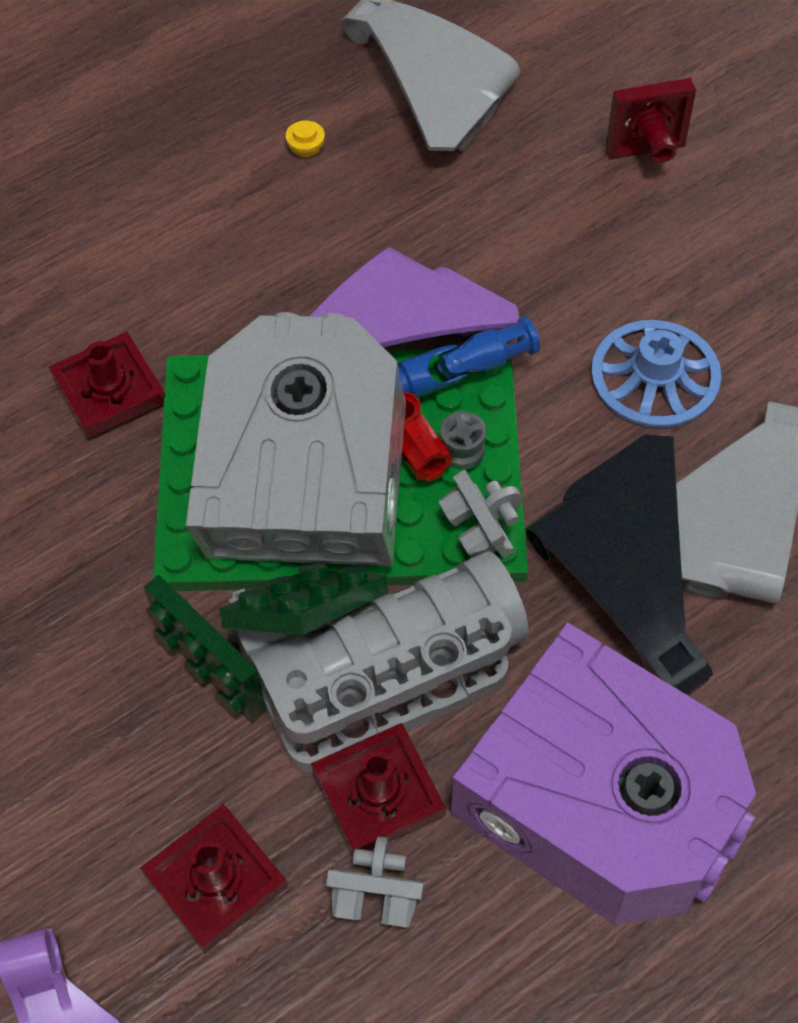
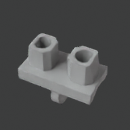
[438,470,523,559]
[326,836,425,928]

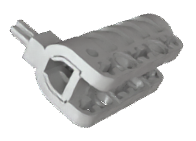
[228,551,529,773]

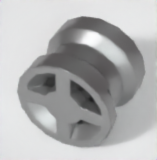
[440,412,486,470]

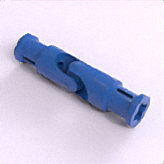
[398,316,540,398]

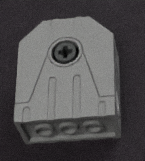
[186,312,406,566]

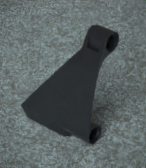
[525,434,713,696]

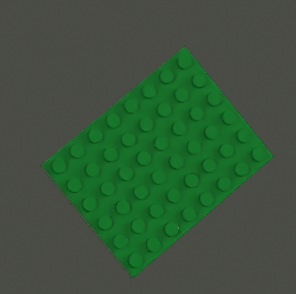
[153,348,528,591]

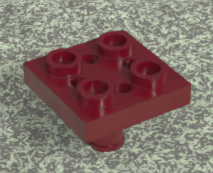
[605,78,697,164]
[49,331,166,438]
[311,723,446,857]
[140,804,288,953]

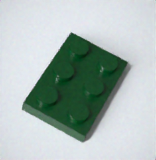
[219,563,388,635]
[144,575,266,724]

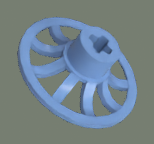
[591,320,722,428]

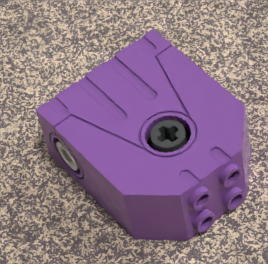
[451,622,756,925]

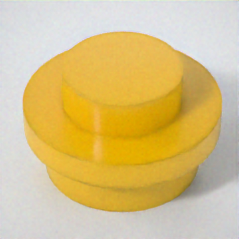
[285,120,325,157]

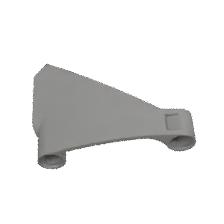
[340,0,520,152]
[677,401,798,604]

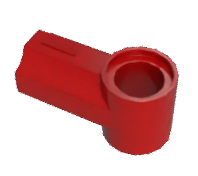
[402,392,452,482]

